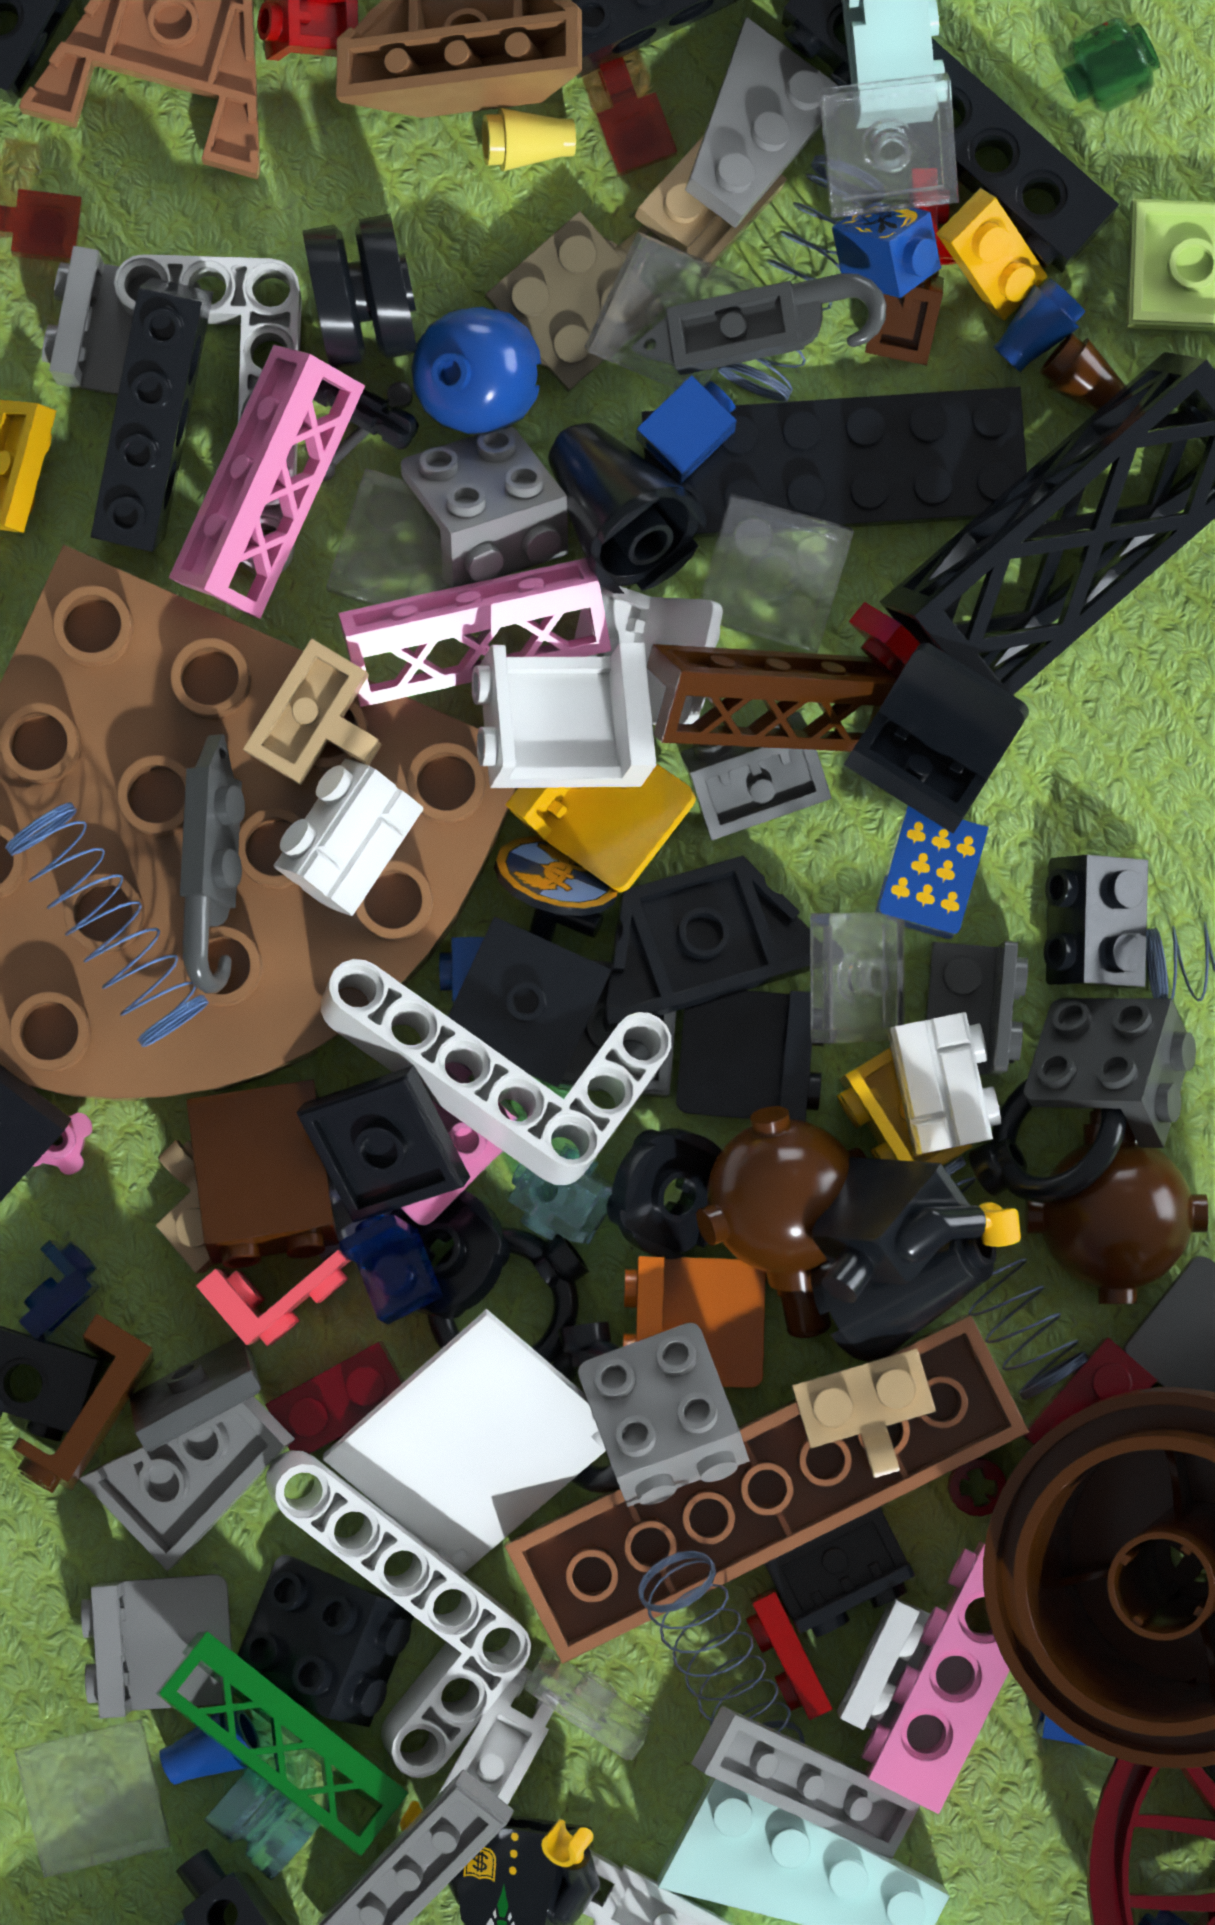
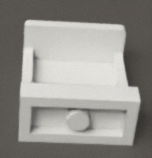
[472,643,656,788]

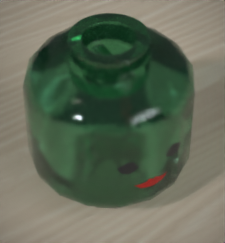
[1061,18,1160,112]

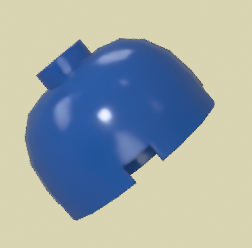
[411,307,541,435]

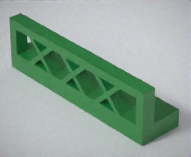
[156,1631,408,1856]

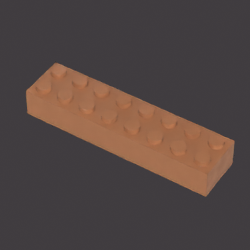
[505,1314,1029,1664]

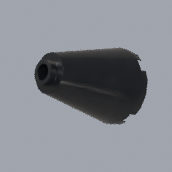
[548,423,707,594]
[810,1236,997,1362]

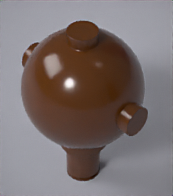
[696,1106,867,1338]
[1025,1108,1208,1304]

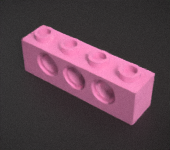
[861,1541,1010,1814]

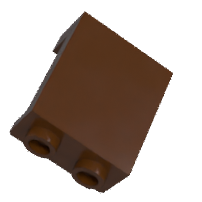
[186,1079,339,1268]
[12,1314,154,1493]

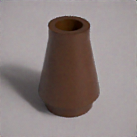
[1039,333,1126,412]

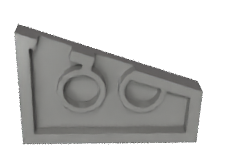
[685,17,846,228]
[79,1396,295,1571]

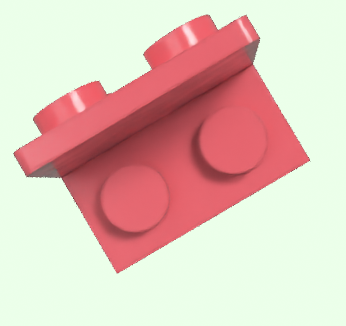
[196,1250,352,1346]

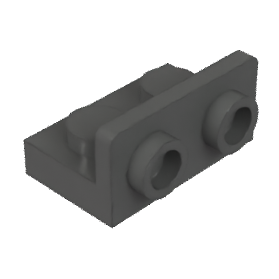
[680,712,832,840]

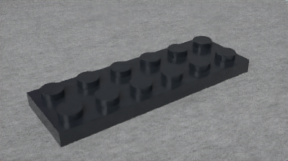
[641,386,1027,538]

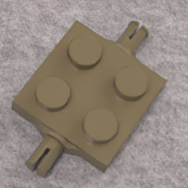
[484,211,664,392]

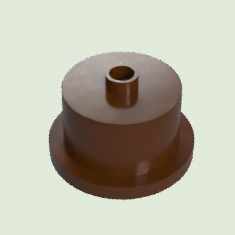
[983,1387,1215,1769]

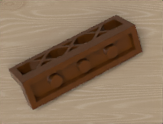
[646,644,897,752]

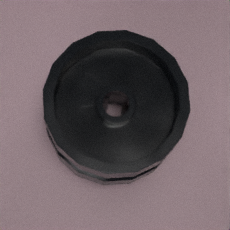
[303,213,417,369]

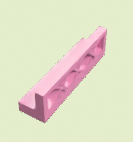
[169,345,365,619]
[338,558,612,707]

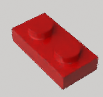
[745,1588,832,1721]

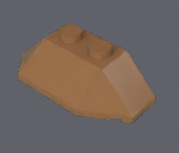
[336,0,582,118]

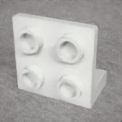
[836,1598,971,1749]

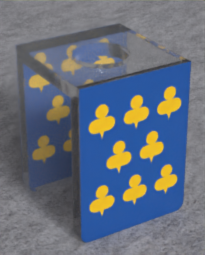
[874,805,989,940]

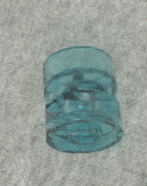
[204,1756,320,1880]

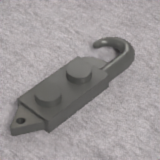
[632,273,887,375]
[180,734,245,994]

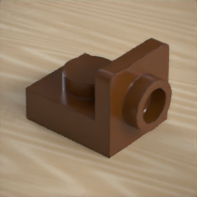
[865,274,944,366]

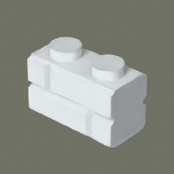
[273,759,423,916]
[887,1012,1001,1156]

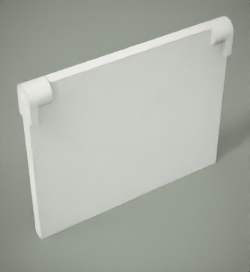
[323,1309,606,1574]

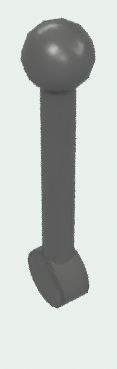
[323,382,413,481]

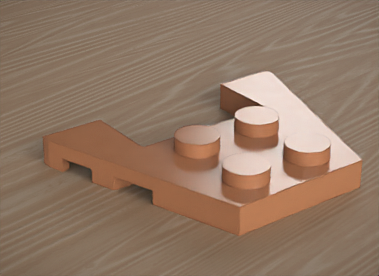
[19,0,261,179]

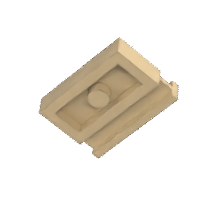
[635,135,787,275]

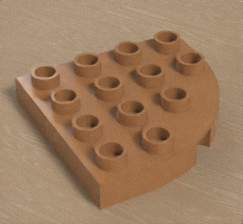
[0,544,517,1101]

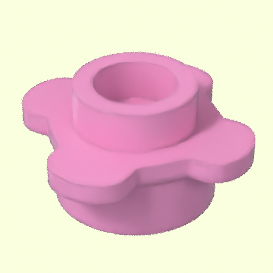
[33,1113,93,1175]

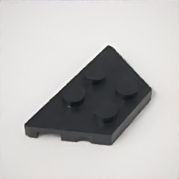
[603,855,840,1032]

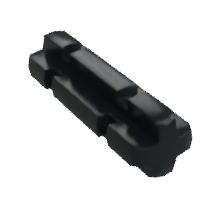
[313,379,419,449]

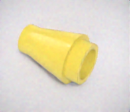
[482,108,576,172]

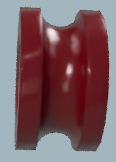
[947,1458,1006,1517]

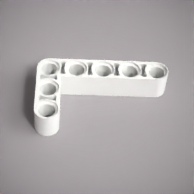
[114,254,302,575]
[321,959,671,1185]
[266,1450,531,1778]

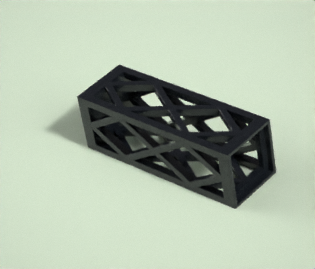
[879,352,1215,695]

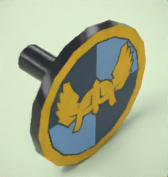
[494,836,618,942]

